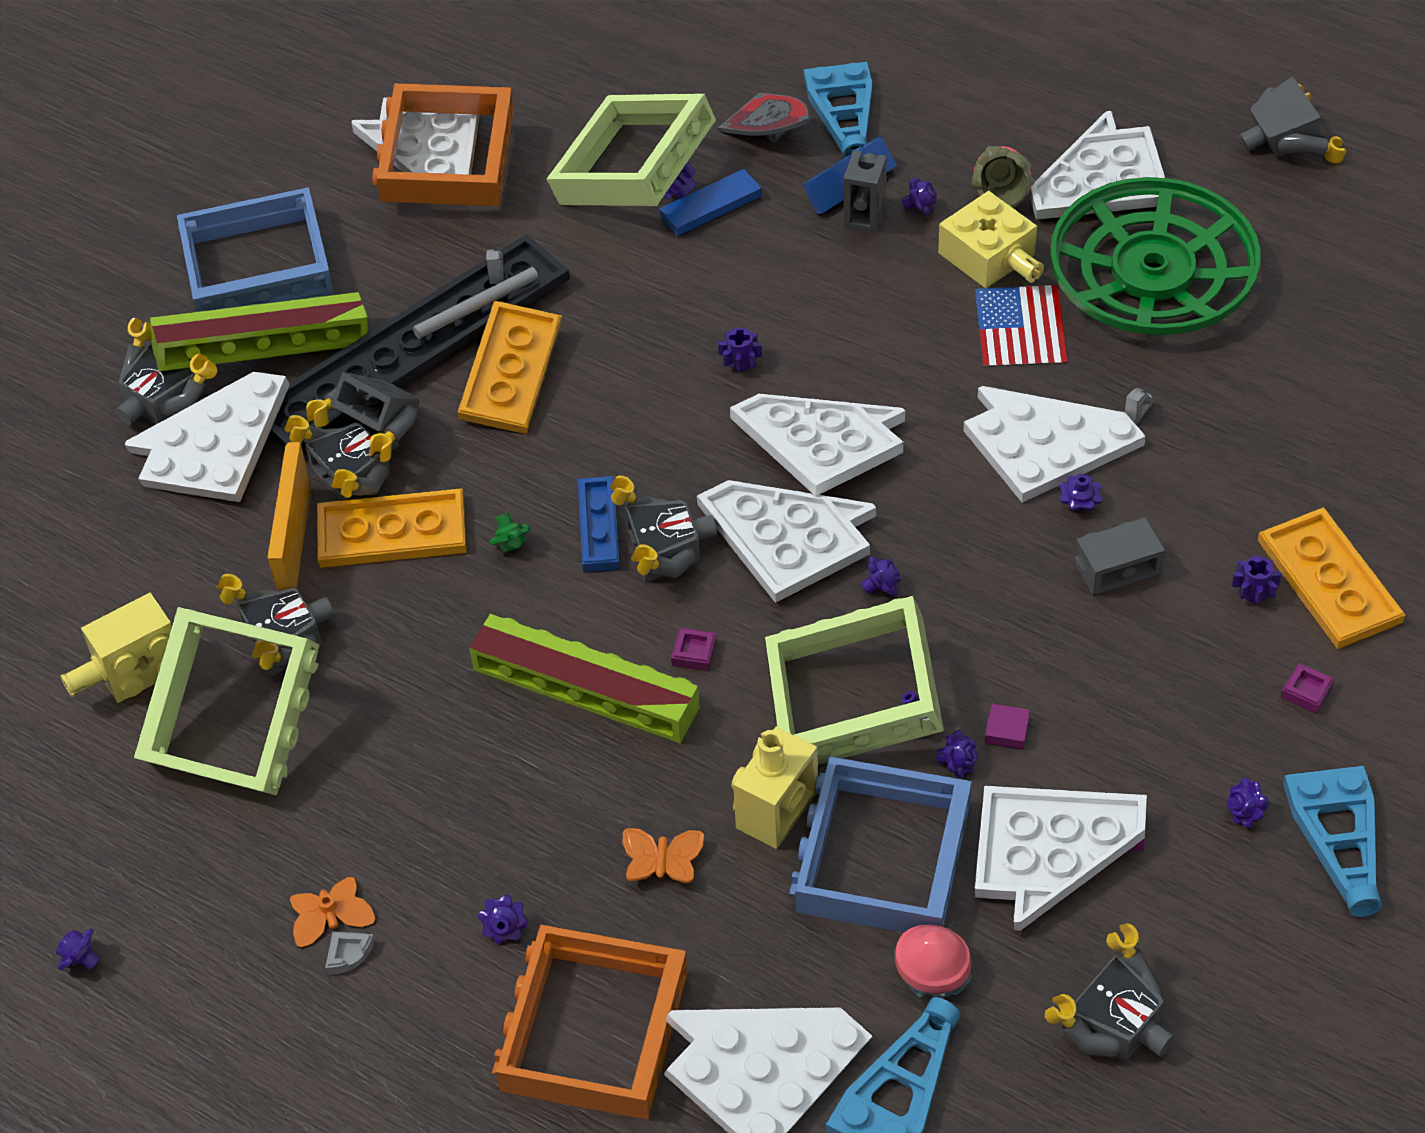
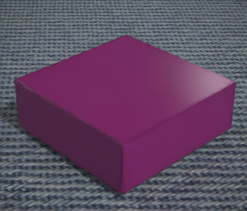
[671,628,717,671]
[1281,663,1335,714]
[985,703,1030,749]

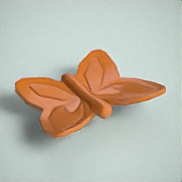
[623,828,704,883]
[290,877,376,948]

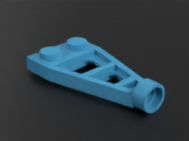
[803,62,872,158]
[1283,766,1382,917]
[826,997,961,1133]

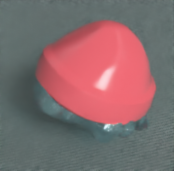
[893,925,972,1000]

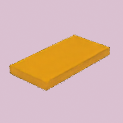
[457,301,562,434]
[268,442,312,590]
[317,488,467,568]
[1258,507,1405,649]

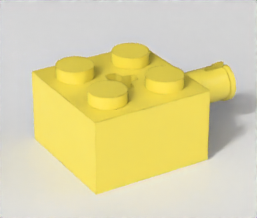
[938,191,1044,288]
[60,592,172,703]
[731,727,818,849]

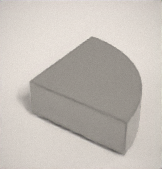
[486,249,504,284]
[1125,388,1153,424]
[325,932,375,975]

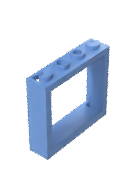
[177,187,334,312]
[789,756,972,933]

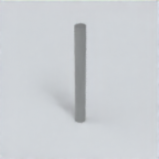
[413,267,539,339]

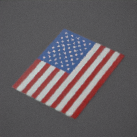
[975,285,1068,366]

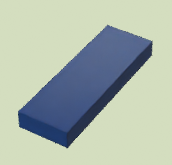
[802,136,897,214]
[659,169,762,236]
[578,476,620,572]

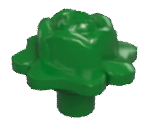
[489,512,531,552]

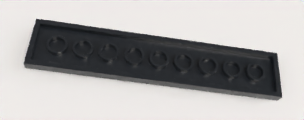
[269,234,570,450]

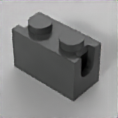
[844,150,887,233]
[1074,517,1165,595]

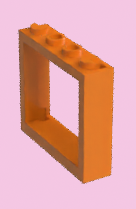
[372,83,514,206]
[492,925,688,1120]

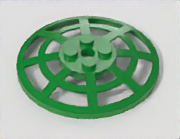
[1050,177,1260,335]

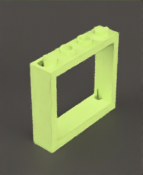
[547,94,716,206]
[765,596,944,765]
[134,607,319,796]

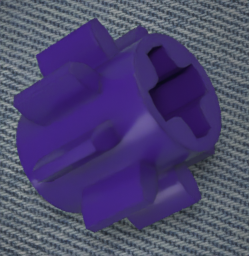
[664,162,697,199]
[718,328,762,371]
[1232,555,1282,604]

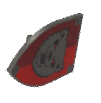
[718,92,810,143]

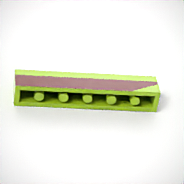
[150,292,368,371]
[469,614,700,744]

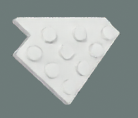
[352,98,480,175]
[1030,111,1165,220]
[125,372,290,502]
[963,386,1146,503]
[730,394,905,496]
[697,480,876,603]
[975,786,1147,931]
[664,1007,872,1133]

